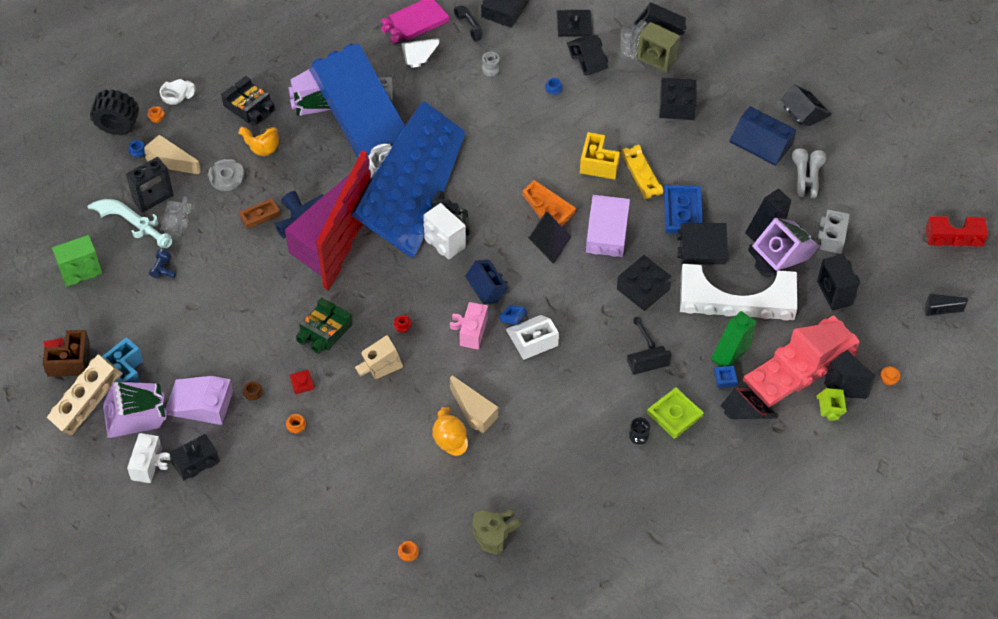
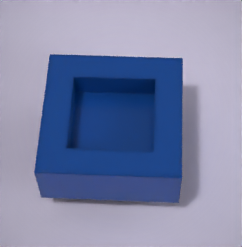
[500,305,527,325]
[714,366,738,388]

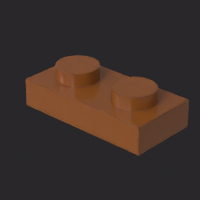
[239,198,281,229]

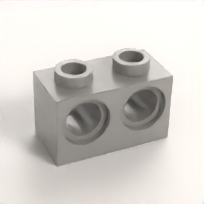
[817,210,849,254]

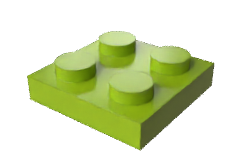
[647,387,704,439]

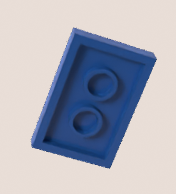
[664,185,703,234]

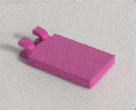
[381,0,450,44]

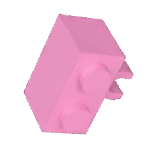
[450,302,488,350]

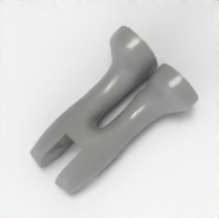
[792,149,826,198]

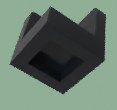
[431,191,459,215]

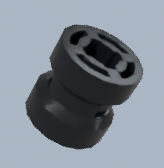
[629,417,650,445]

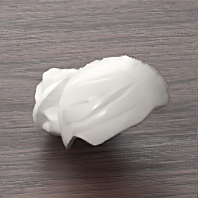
[160,79,196,105]

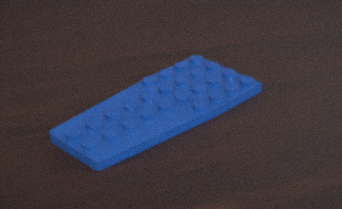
[351,102,465,258]

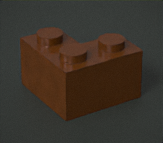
[43,330,90,377]

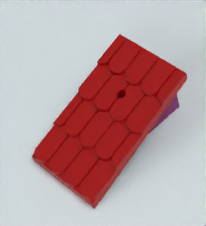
[285,150,371,291]

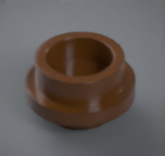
[243,381,263,401]

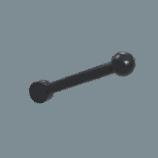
[633,317,655,349]

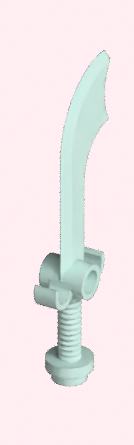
[87,199,172,248]

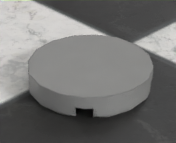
[208,159,245,191]

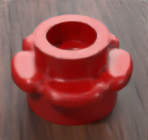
[393,315,412,333]

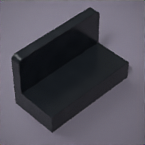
[627,346,671,375]

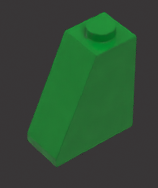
[711,311,756,367]

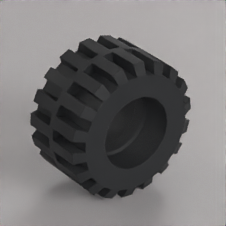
[90,89,139,135]

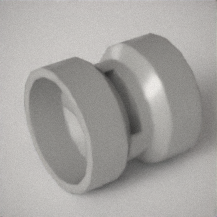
[482,52,500,76]

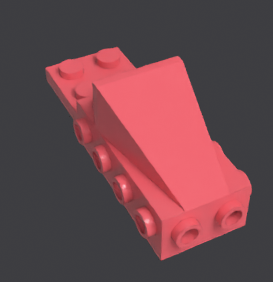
[743,315,860,407]

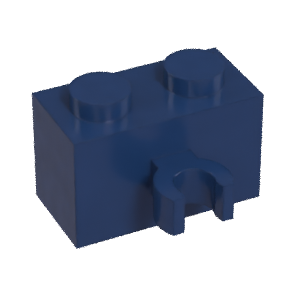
[465,260,508,304]

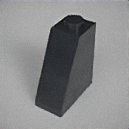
[632,2,687,36]
[745,188,791,242]

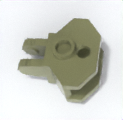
[472,509,521,555]

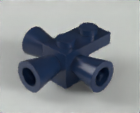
[275,191,324,239]

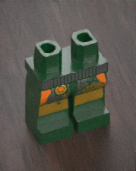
[296,297,352,354]

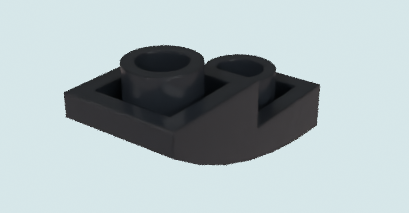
[748,244,777,277]

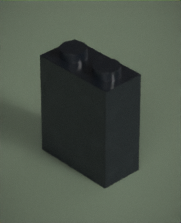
[676,223,728,264]

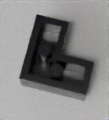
[567,35,608,75]

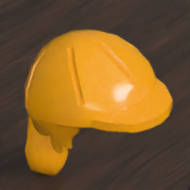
[239,127,279,156]
[432,407,468,456]

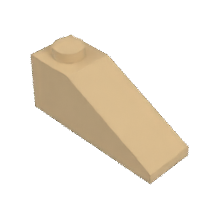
[144,135,201,174]
[450,375,499,433]

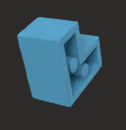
[102,337,143,383]

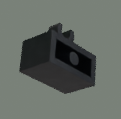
[169,434,219,481]

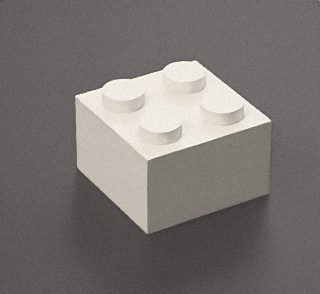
[423,203,466,260]

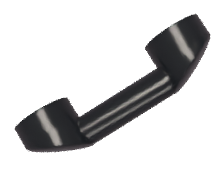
[454,5,482,42]

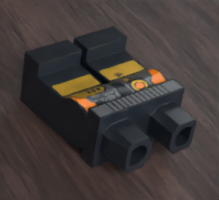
[221,76,275,124]

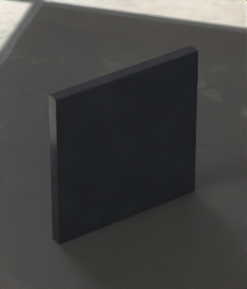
[557,10,592,37]
[528,211,571,263]

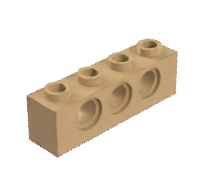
[47,355,123,436]

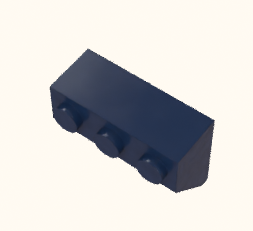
[729,106,796,166]

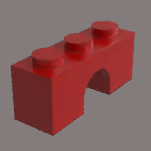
[926,216,988,247]

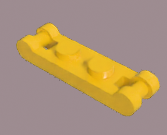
[621,145,663,199]

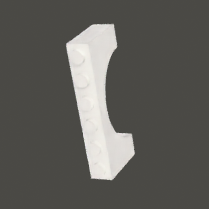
[680,264,797,320]

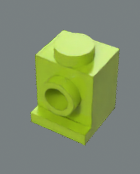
[816,388,847,421]

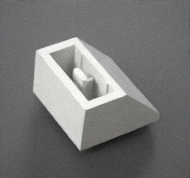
[506,315,559,360]

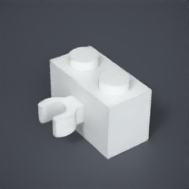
[127,433,171,483]

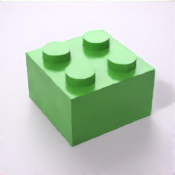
[52,235,102,287]

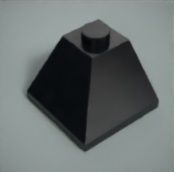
[720,388,779,419]

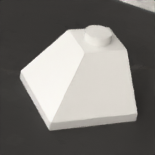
[401,39,439,68]

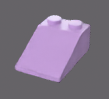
[166,376,233,425]

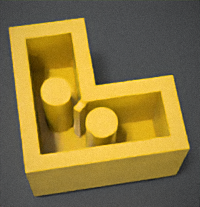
[580,132,620,179]

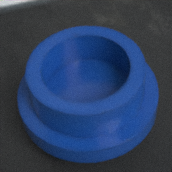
[545,78,563,94]
[128,140,146,157]

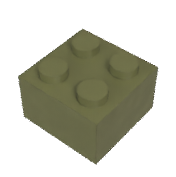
[637,22,680,72]

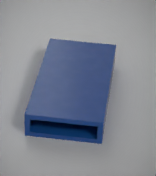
[309,43,405,158]

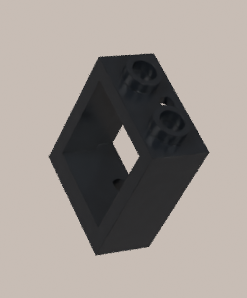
[126,157,174,213]

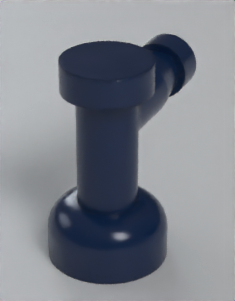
[149,249,176,279]

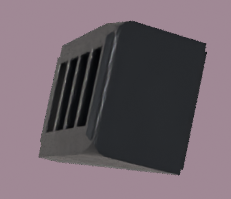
[925,294,968,316]

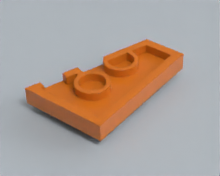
[522,180,576,226]

